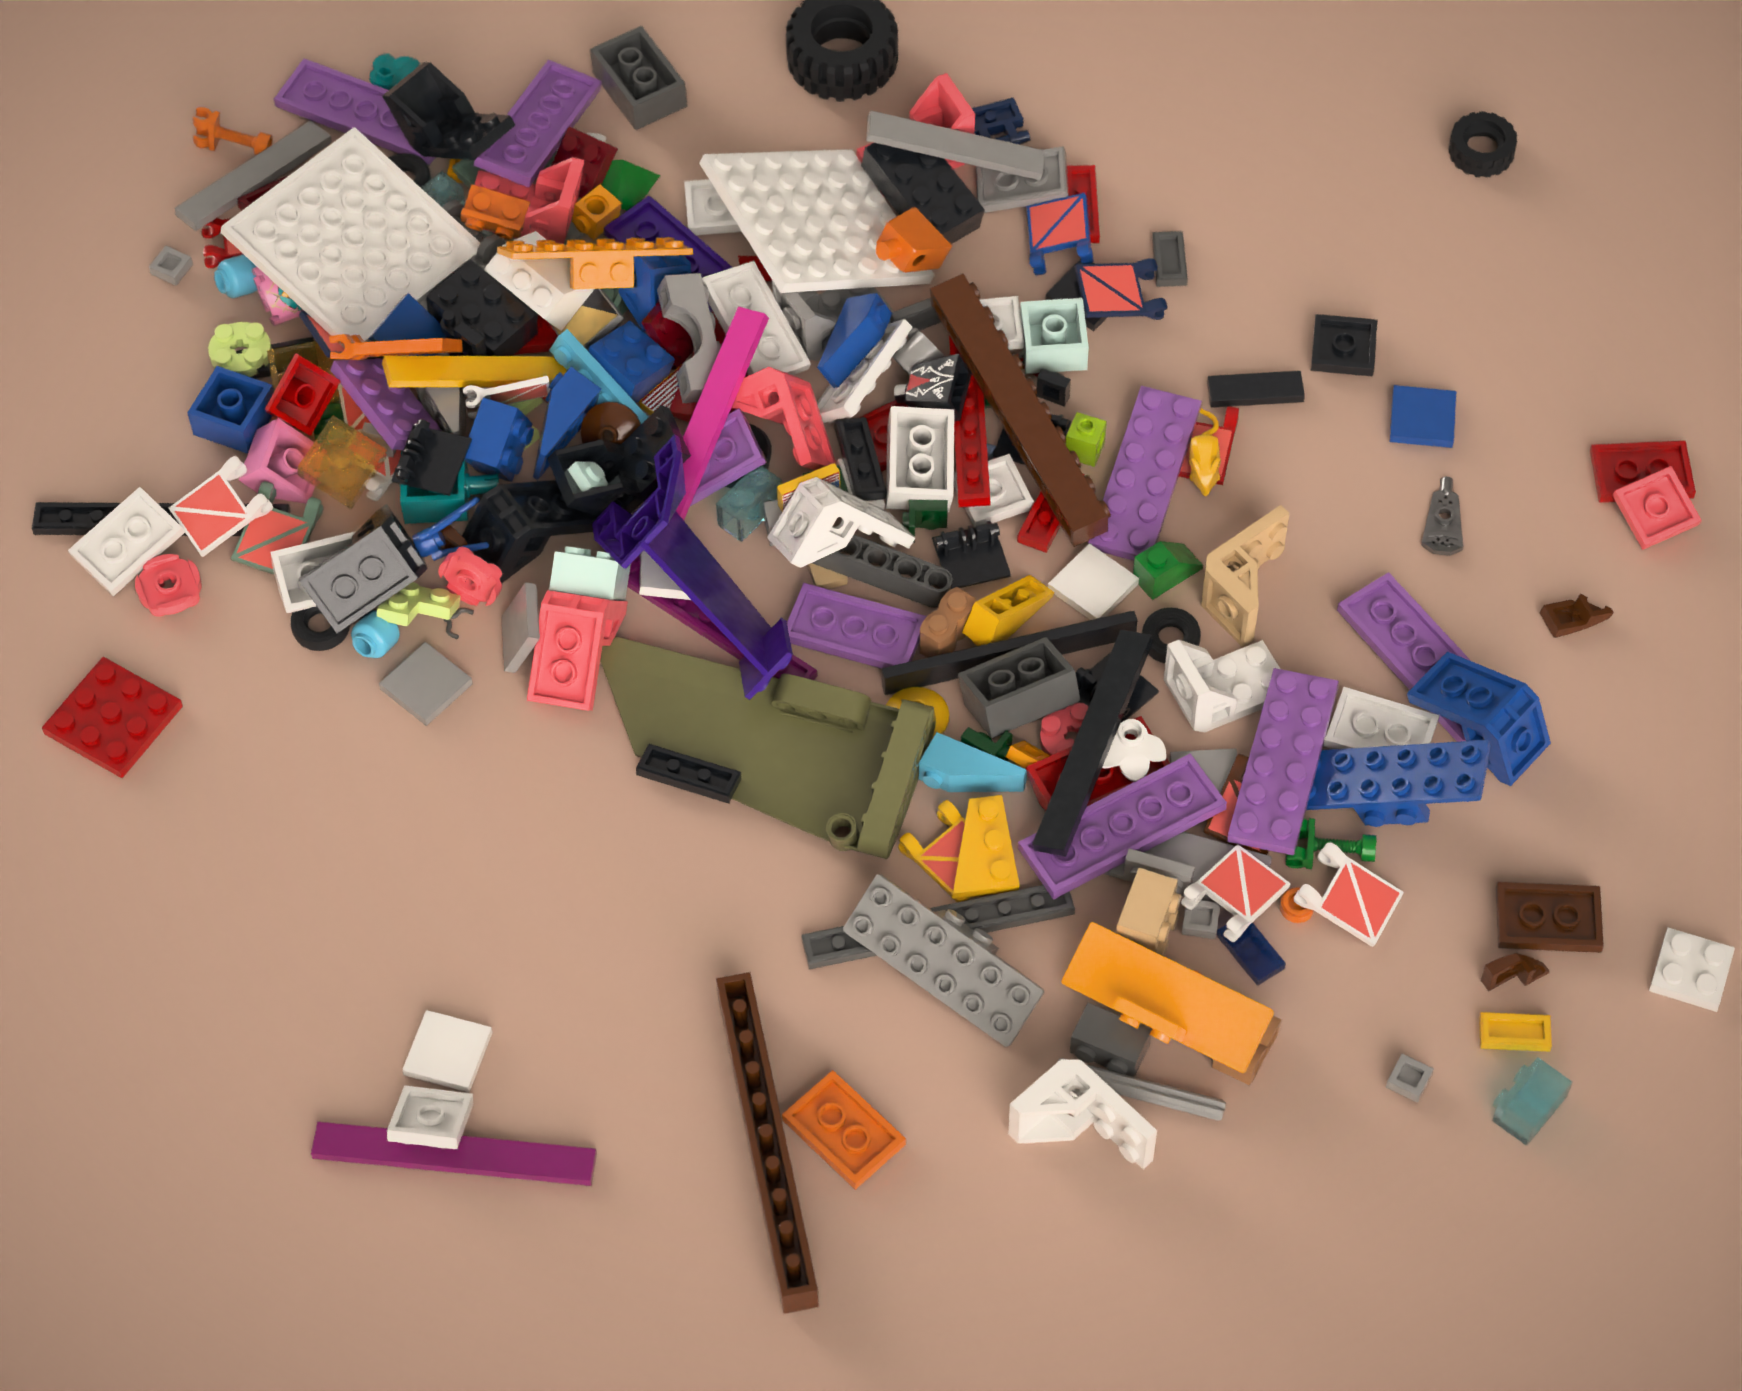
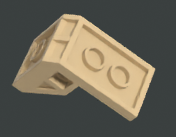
[1201,505,1289,648]

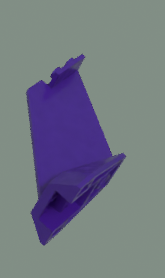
[592,434,793,700]

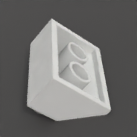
[484,231,594,331]
[270,531,357,613]

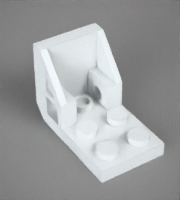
[767,477,915,568]
[1164,640,1280,733]
[1008,1059,1157,1169]

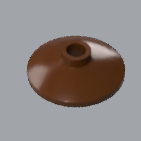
[581,402,641,445]

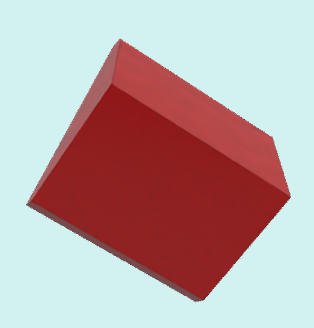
[265,353,341,436]

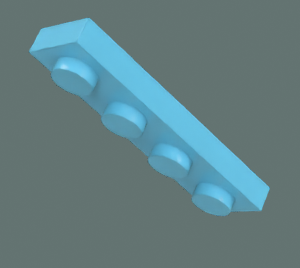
[549,329,648,424]

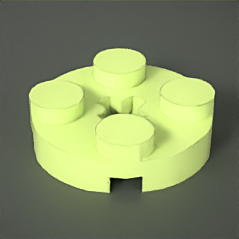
[208,322,272,377]

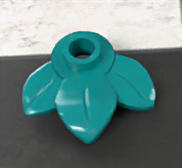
[369,53,420,90]

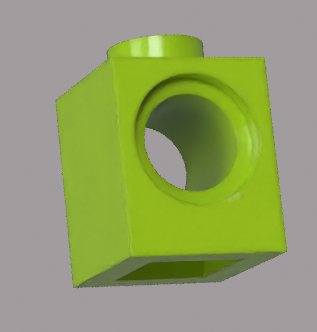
[1066,412,1107,467]

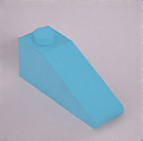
[919,732,1027,792]

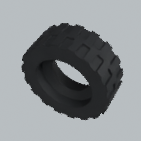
[1448,111,1517,178]

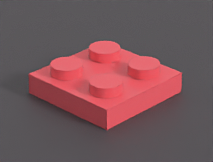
[1612,466,1702,550]

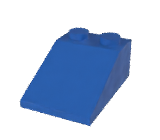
[533,367,601,481]

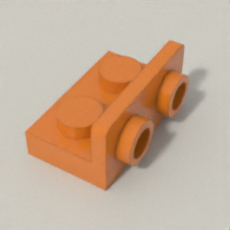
[461,184,530,240]

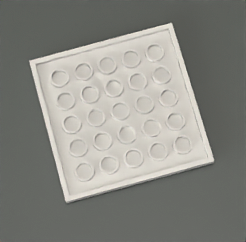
[221,127,480,348]
[699,149,935,293]

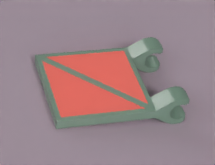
[231,481,324,575]

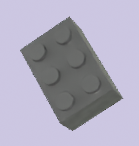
[590,26,687,130]
[958,637,1080,738]

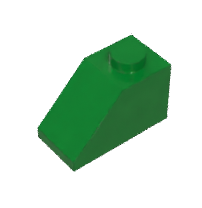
[1133,541,1203,600]

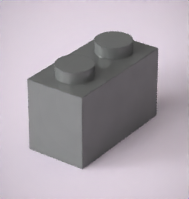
[1070,1003,1152,1077]

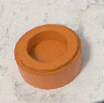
[1280,887,1314,923]

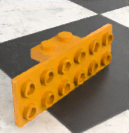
[497,237,693,289]
[1061,922,1274,1073]

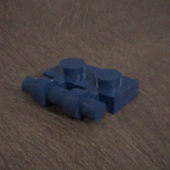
[971,97,1030,145]

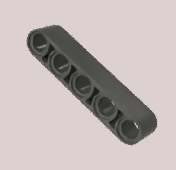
[812,534,953,608]

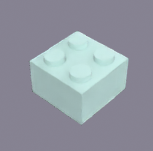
[1020,298,1089,374]
[549,546,631,600]

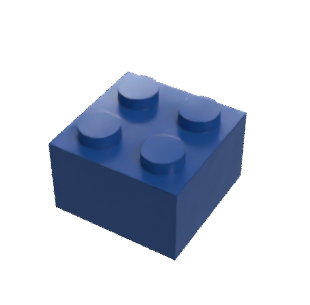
[588,321,675,403]
[187,366,274,454]
[464,397,534,482]

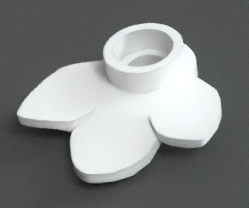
[1102,719,1166,782]

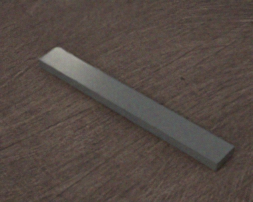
[801,885,1075,970]

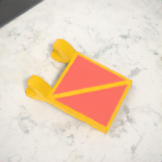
[898,800,970,902]

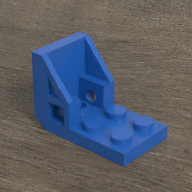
[618,255,691,332]
[1407,651,1551,786]

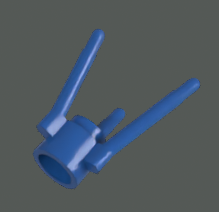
[412,497,489,561]

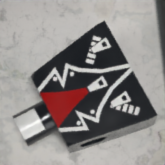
[894,354,972,421]

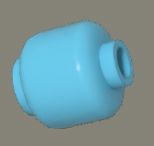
[214,255,257,299]
[351,610,400,658]

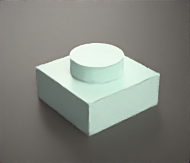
[567,462,608,492]

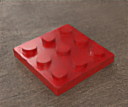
[42,656,183,778]

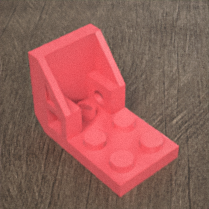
[856,73,975,198]
[474,157,584,244]
[732,367,836,470]
[527,590,628,711]

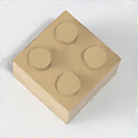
[1116,868,1182,956]

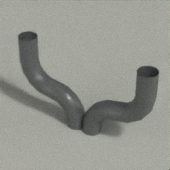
[444,608,474,639]

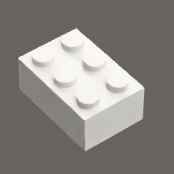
[886,406,954,512]

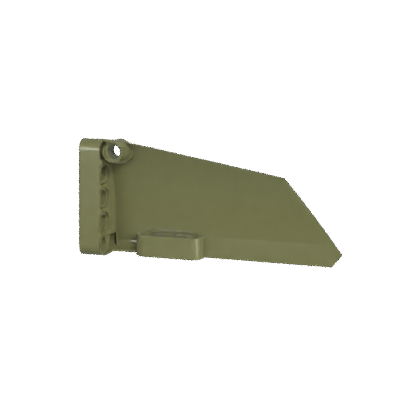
[600,636,936,859]

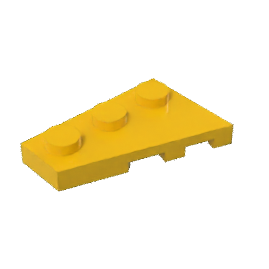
[952,795,1020,899]

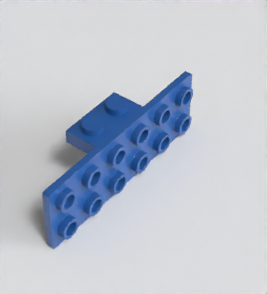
[1306,740,1491,827]

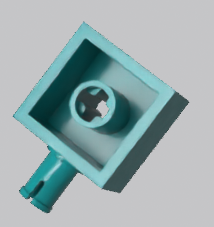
[400,450,499,524]

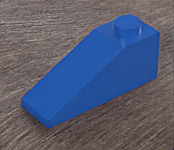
[817,293,893,388]

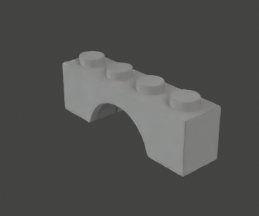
[657,273,721,403]

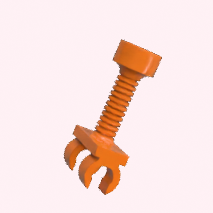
[193,107,273,155]

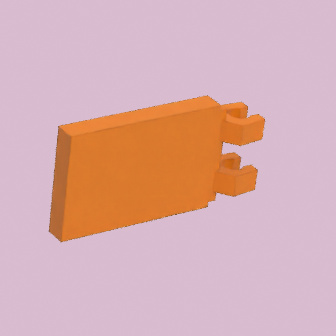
[329,334,463,360]

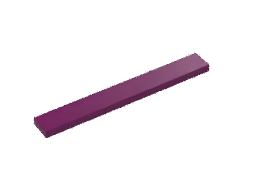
[604,551,818,680]
[311,1122,597,1186]

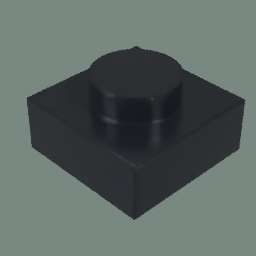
[1036,368,1071,407]

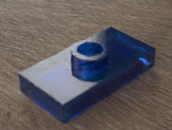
[1216,922,1286,986]

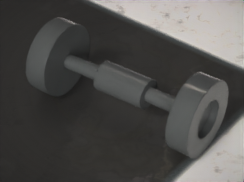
[442,200,506,265]

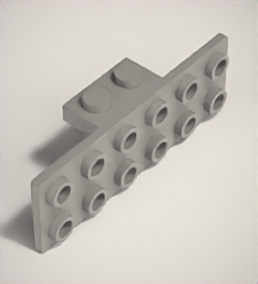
[1104,832,1272,908]
[843,874,1045,1047]

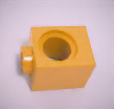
[572,184,622,240]

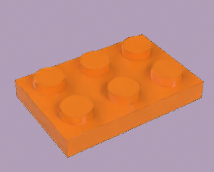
[782,1070,906,1190]

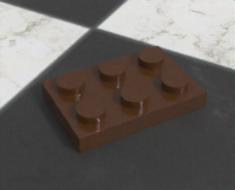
[1496,882,1604,953]

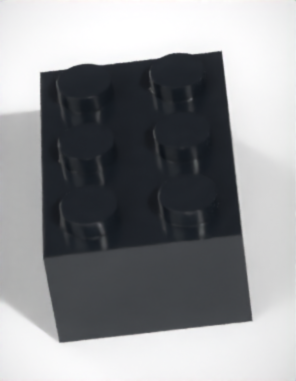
[426,259,538,356]

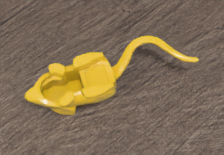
[1189,408,1221,496]

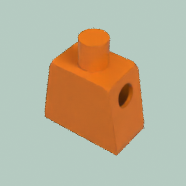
[876,207,952,273]

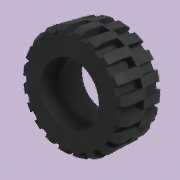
[786,0,898,101]

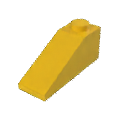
[962,575,1054,646]

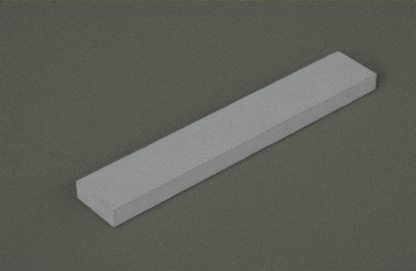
[866,111,1044,180]
[175,120,331,231]

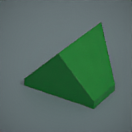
[602,160,661,211]

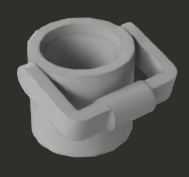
[892,328,945,375]

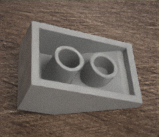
[416,353,467,437]

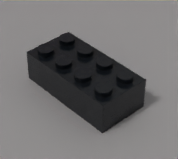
[861,143,985,244]

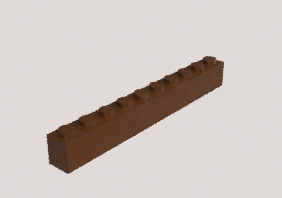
[930,273,1111,547]
[716,972,819,1314]

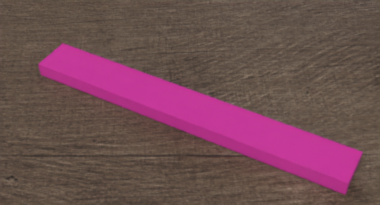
[676,307,769,520]

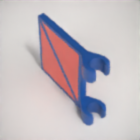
[1027,193,1094,276]

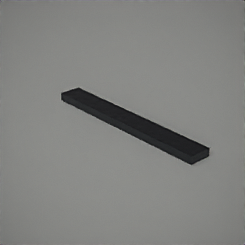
[32,502,291,536]
[882,611,1138,695]
[1032,630,1153,857]

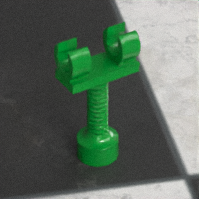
[1286,818,1377,869]

